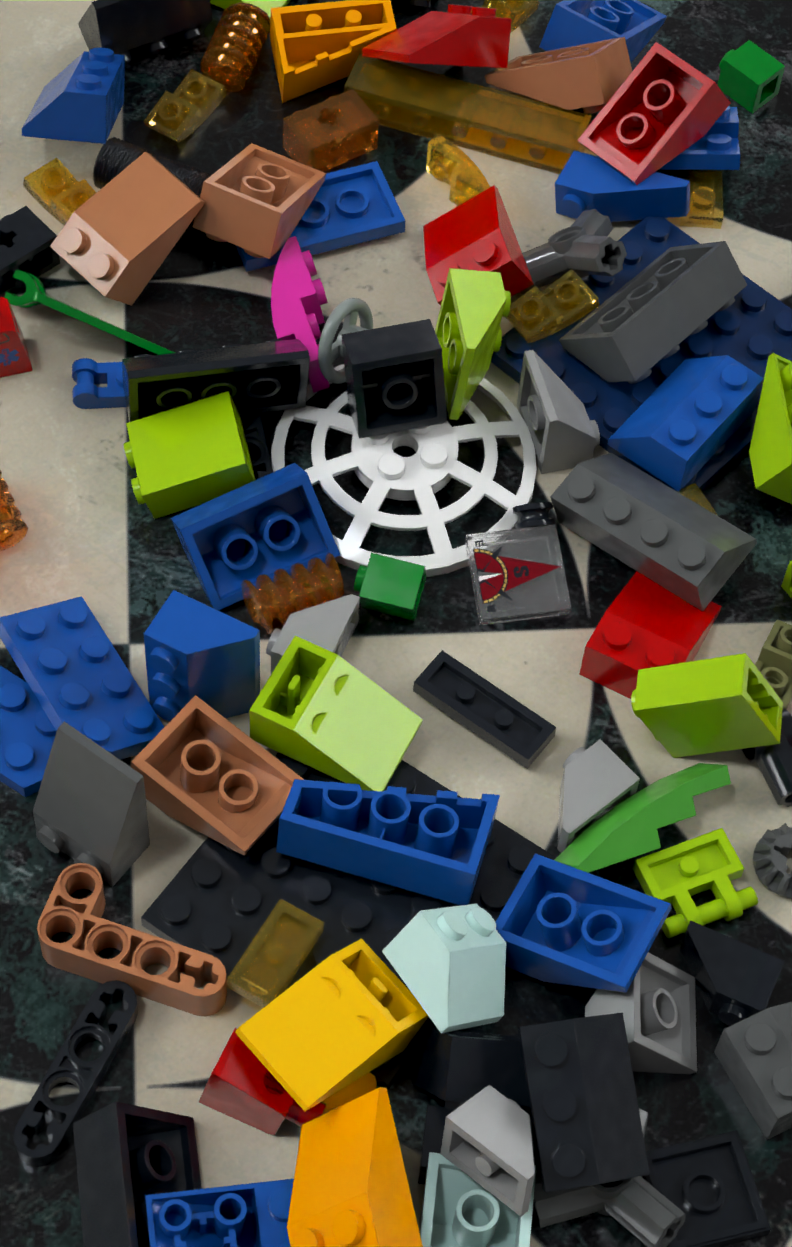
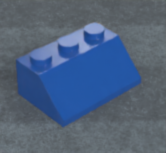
[22,48,125,144]
[607,355,764,492]
[171,463,340,610]
[144,590,260,722]

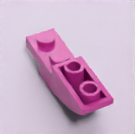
[271,236,330,393]

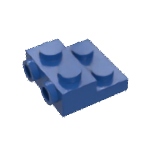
[660,106,740,170]

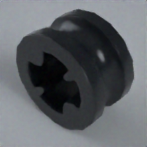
[513,502,555,531]

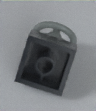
[318,298,447,439]

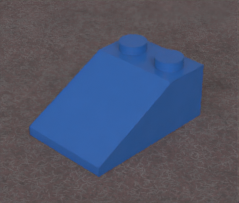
[539,0,667,63]
[495,853,672,993]

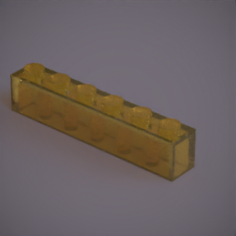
[343,53,591,174]

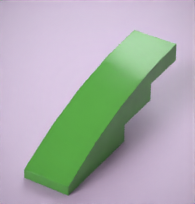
[554,763,731,873]

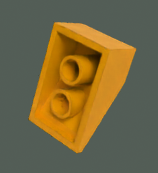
[287,1087,423,1247]

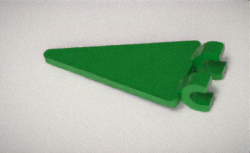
[4,270,175,355]

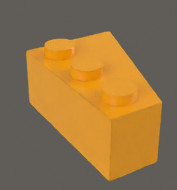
[270,0,397,103]

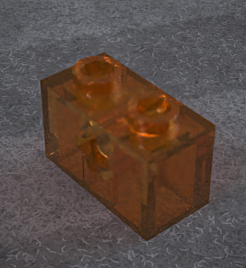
[283,89,379,172]

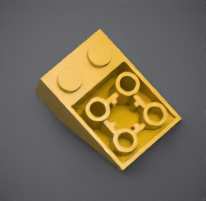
[235,938,429,1112]

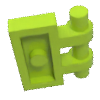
[632,828,758,938]

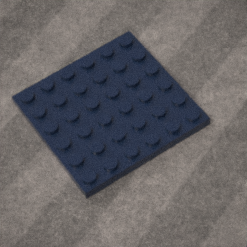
[491,217,792,501]

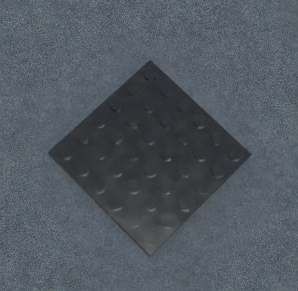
[141,752,556,1091]

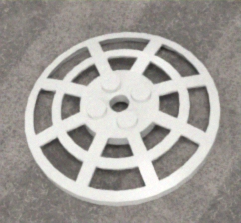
[271,364,537,577]

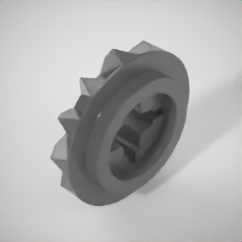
[753,823,792,898]

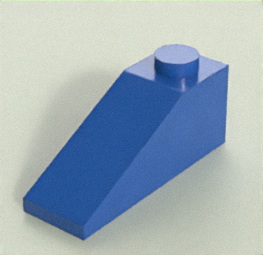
[555,150,690,222]

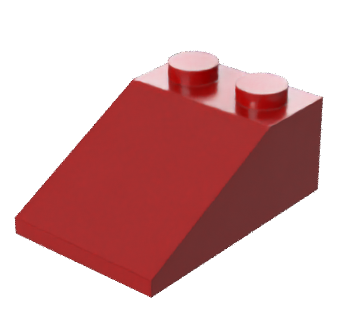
[362,4,512,68]
[577,42,731,185]
[423,185,534,305]
[579,571,722,699]

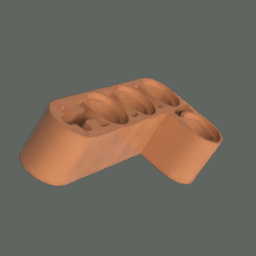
[37,863,227,1017]

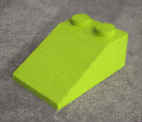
[435,268,511,420]

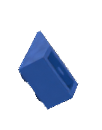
[145,1179,294,1247]

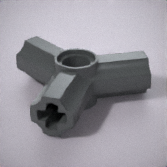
[520,209,627,295]
[533,1108,686,1247]

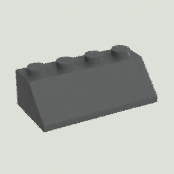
[559,241,747,384]
[550,453,757,612]

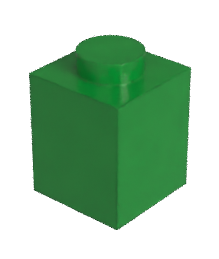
[718,40,785,114]
[354,553,426,621]

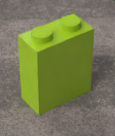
[123,391,256,519]
[631,653,783,758]

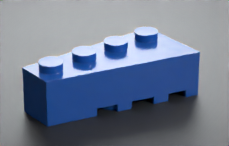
[276,779,500,905]

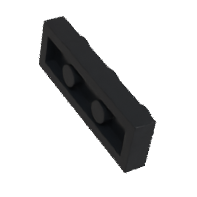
[413,650,556,769]

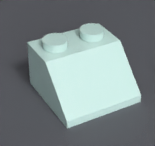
[382,903,506,1034]
[419,1152,536,1247]

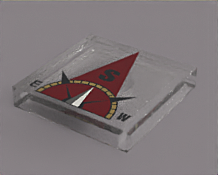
[465,524,572,625]

